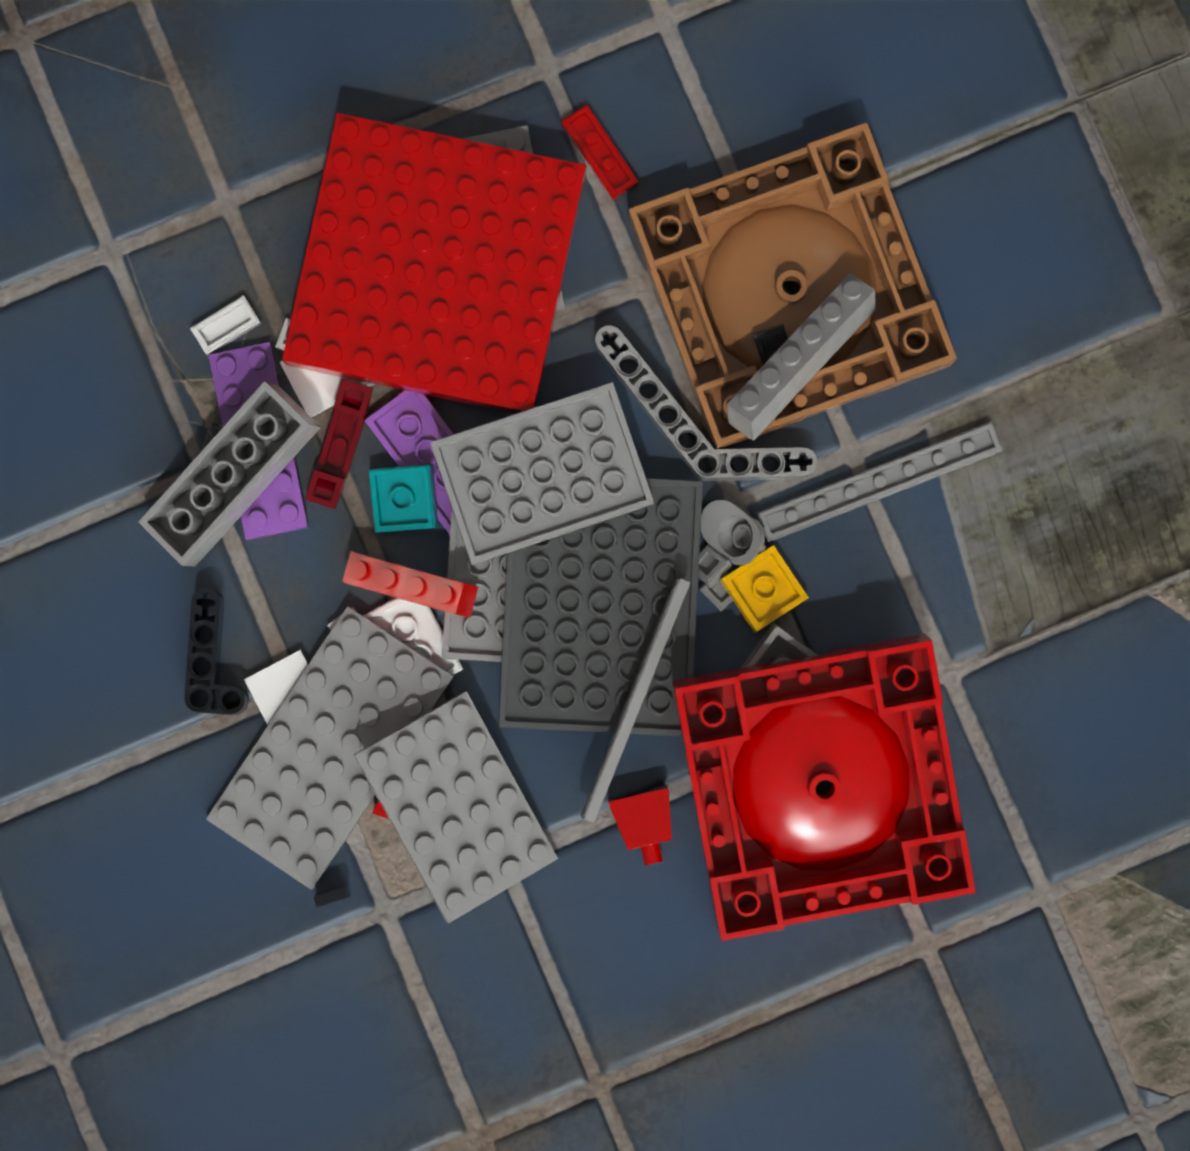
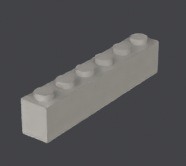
[727,273,875,441]

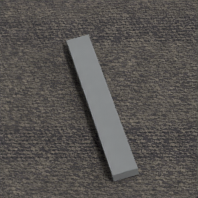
[756,421,1003,543]
[580,578,691,823]

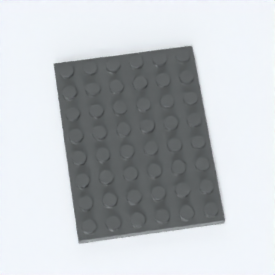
[498,478,703,736]

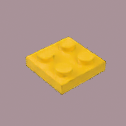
[720,545,809,633]

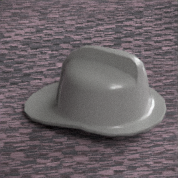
[700,500,767,565]

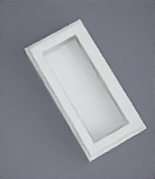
[190,295,261,356]

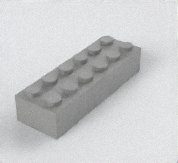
[139,381,321,567]

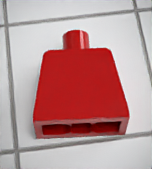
[608,788,672,866]

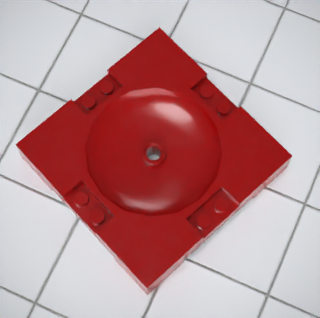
[672,633,976,941]

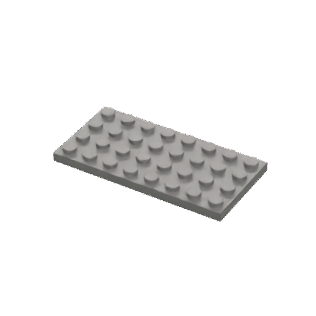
[206,606,454,890]

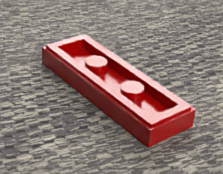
[561,104,639,201]

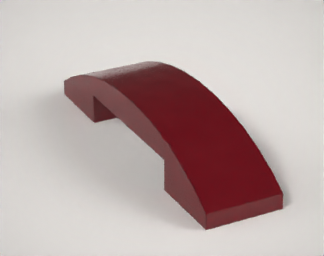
[305,378,373,509]

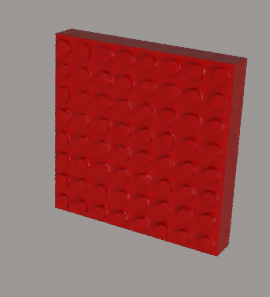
[282,113,586,414]

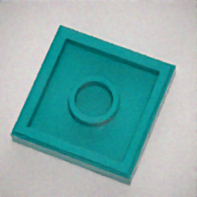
[368,464,439,533]

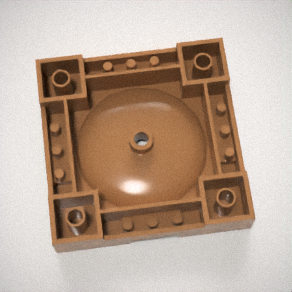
[628,122,957,449]

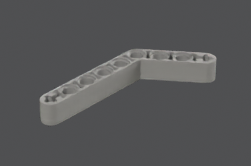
[595,325,817,481]

